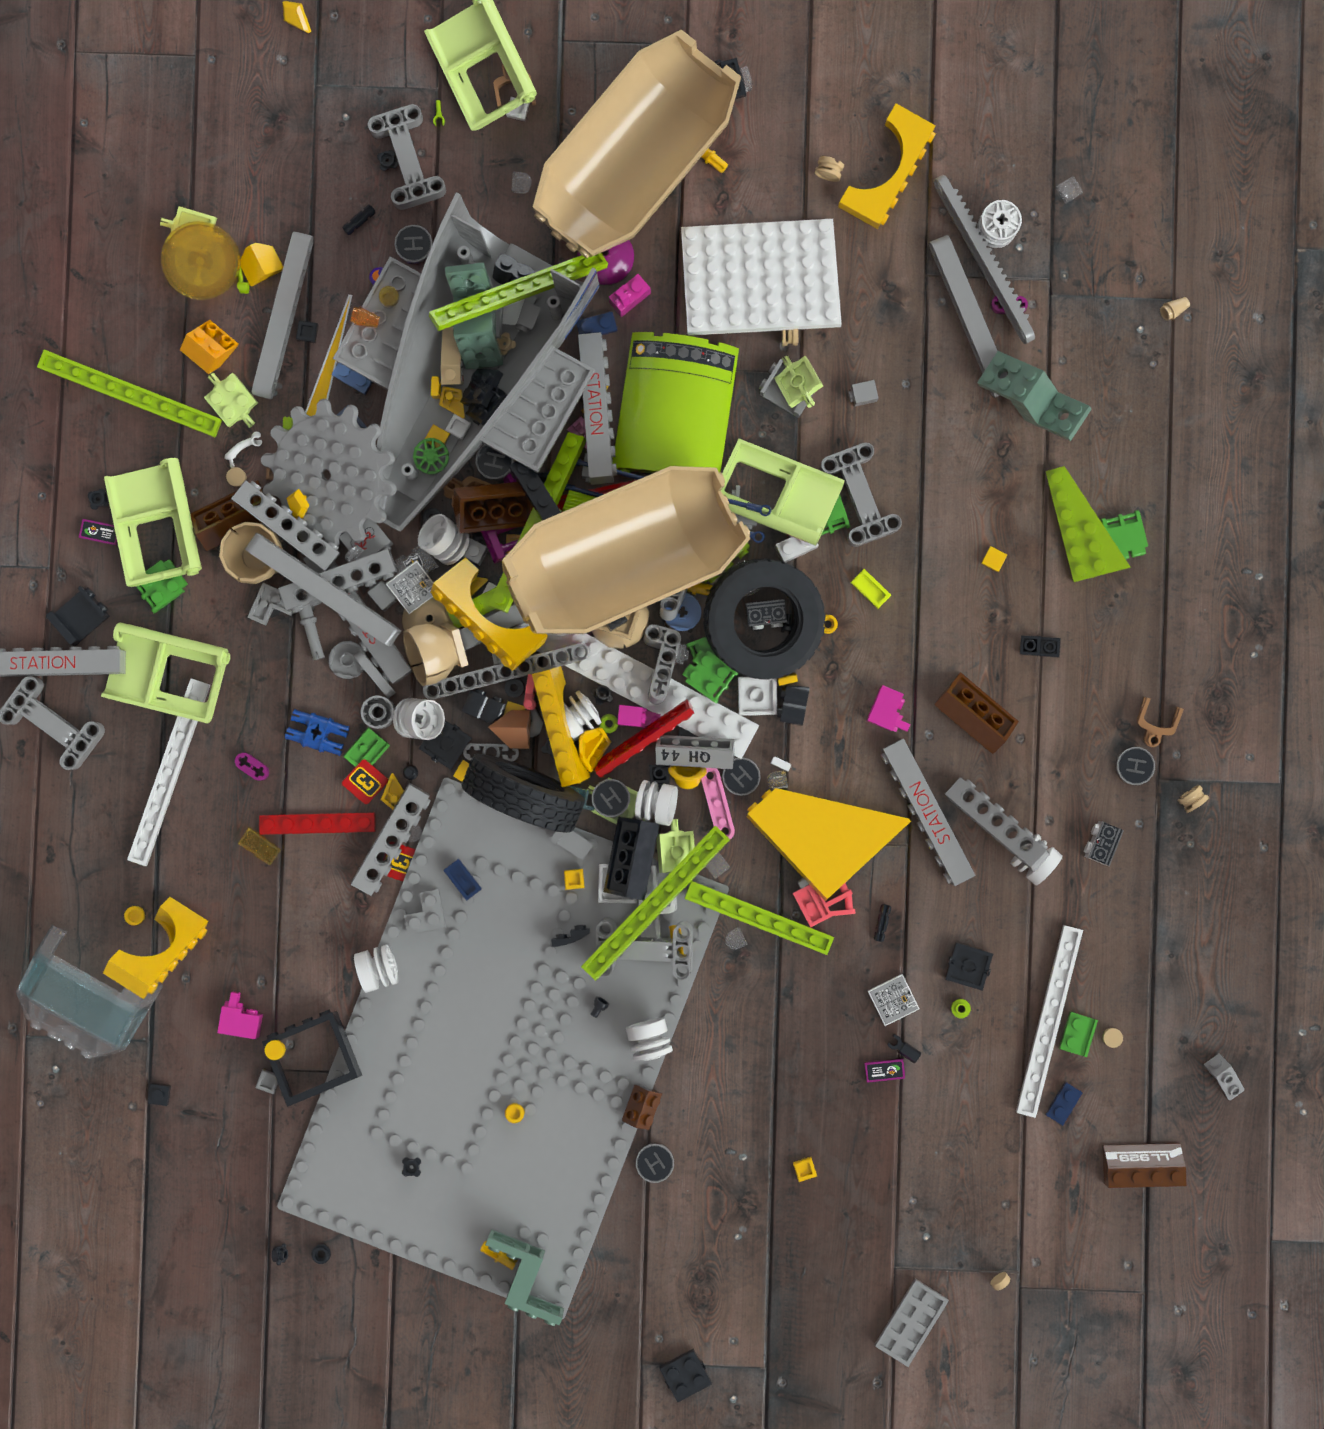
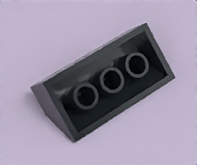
[603,816,659,901]

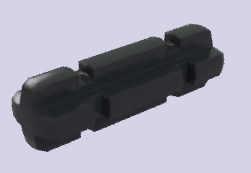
[342,204,376,235]
[874,904,891,942]

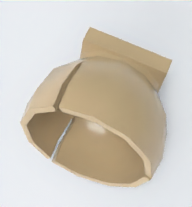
[219,522,283,584]
[592,607,649,649]
[403,622,468,686]

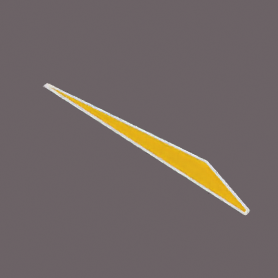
[305,295,352,416]

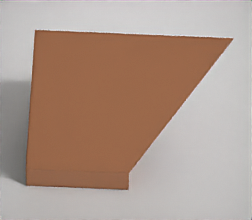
[488,710,531,749]

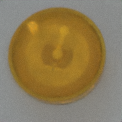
[161,221,241,300]

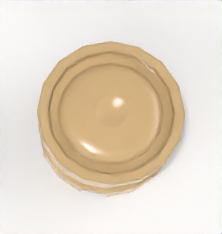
[815,156,844,182]
[782,329,798,346]
[1177,785,1209,813]

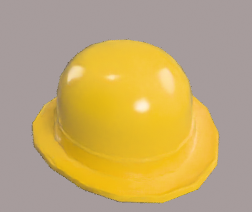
[668,766,707,789]

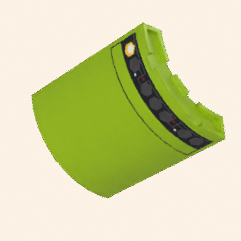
[613,332,739,474]

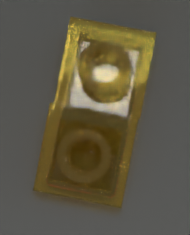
[238,827,281,865]

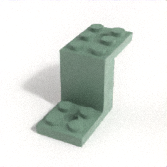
[445,262,503,369]
[977,351,1092,441]
[485,1229,564,1326]

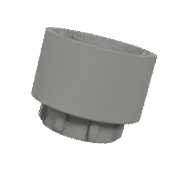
[361,695,396,729]

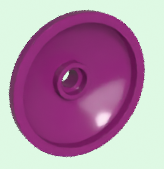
[577,240,634,285]

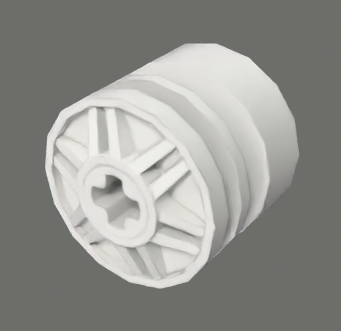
[977,200,1022,248]
[418,514,470,565]
[564,690,602,741]
[393,698,445,740]
[635,780,678,826]
[1010,834,1062,886]
[354,944,398,993]
[626,1018,673,1061]

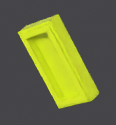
[851,569,891,609]

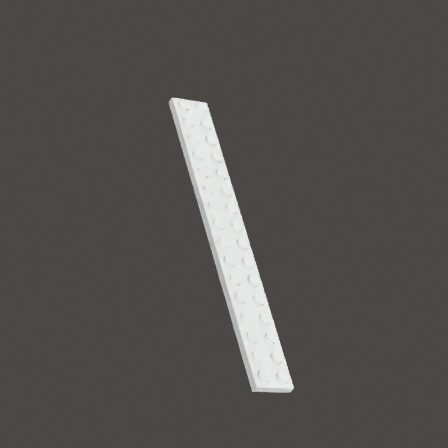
[483,582,759,759]

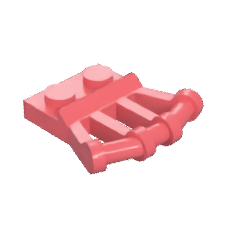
[792,882,856,928]

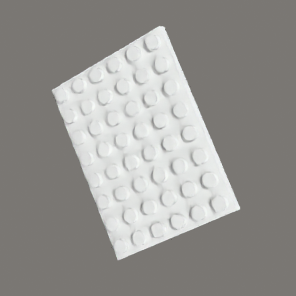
[681,219,842,336]

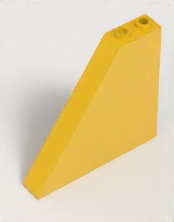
[746,788,911,901]

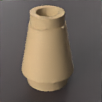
[1160,297,1190,321]

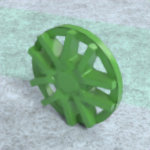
[413,438,449,474]

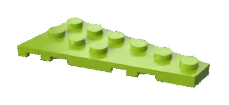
[1046,466,1131,582]

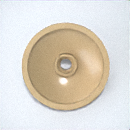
[402,597,459,630]

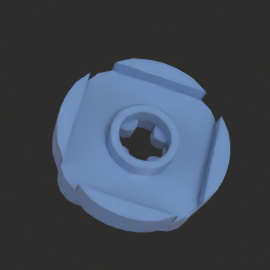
[665,593,701,631]

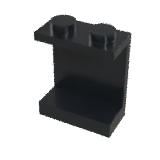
[46,586,110,646]

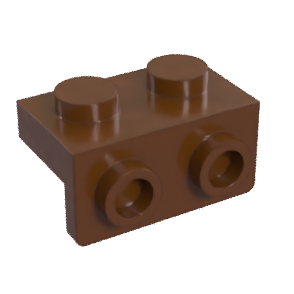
[622,1085,662,1130]

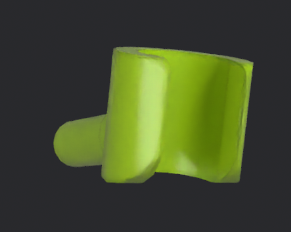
[433,100,445,127]
[236,267,250,294]

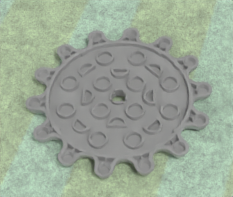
[261,399,397,546]

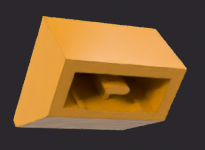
[180,320,239,374]

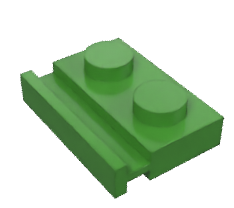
[343,727,390,767]
[1059,1011,1098,1057]

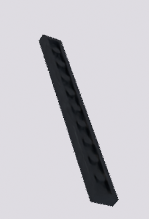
[509,461,628,632]

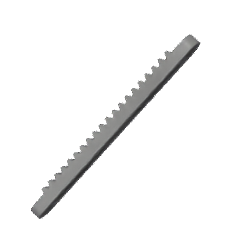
[934,175,1035,344]

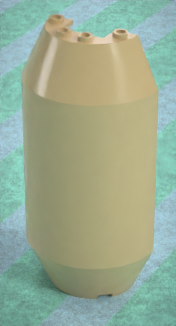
[533,30,741,259]
[502,466,750,634]

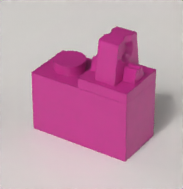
[609,274,651,317]
[866,685,911,732]
[617,705,661,728]
[217,991,263,1039]

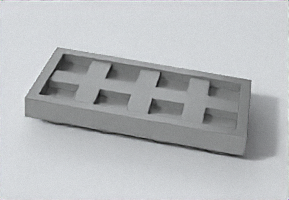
[874,1279,949,1367]

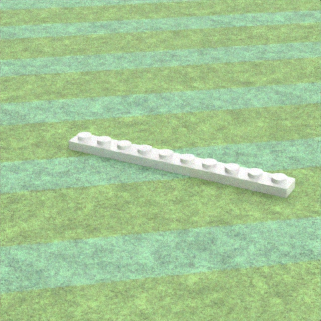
[127,678,210,866]
[1016,925,1083,1118]

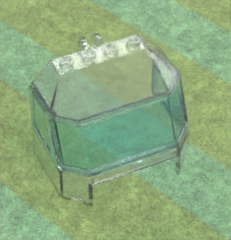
[16,925,163,1059]

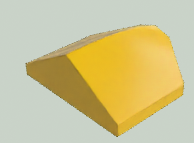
[239,243,283,287]
[579,727,611,772]

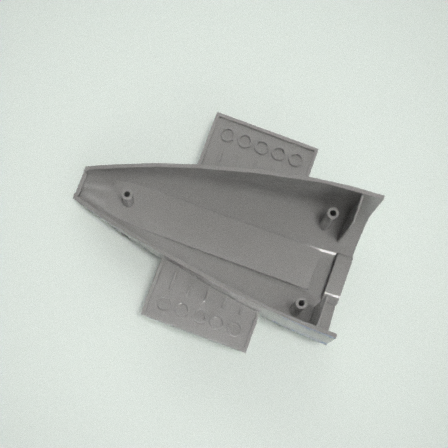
[333,192,599,532]

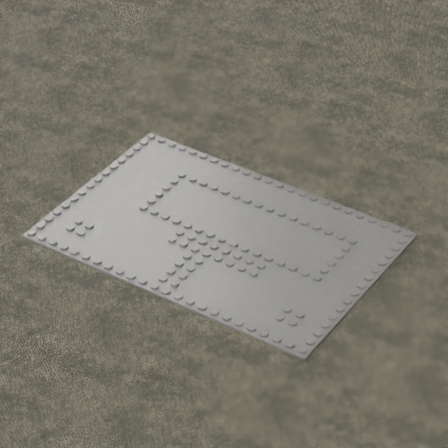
[277,778,729,1319]

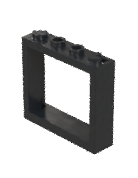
[262,1009,363,1107]

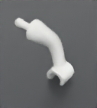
[225,432,262,468]

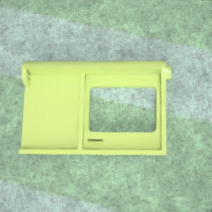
[424,0,537,131]
[721,439,845,546]
[104,458,202,587]
[101,622,230,723]

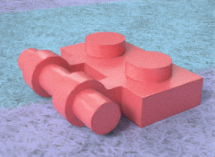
[524,674,536,710]

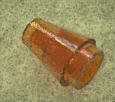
[350,306,380,328]

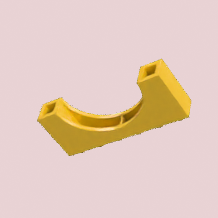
[838,104,936,229]
[430,557,548,671]
[532,666,590,787]
[103,897,208,999]

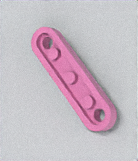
[701,768,735,839]

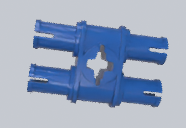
[285,709,350,756]

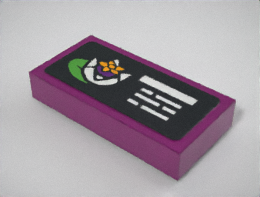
[79,519,118,546]
[864,1058,905,1083]

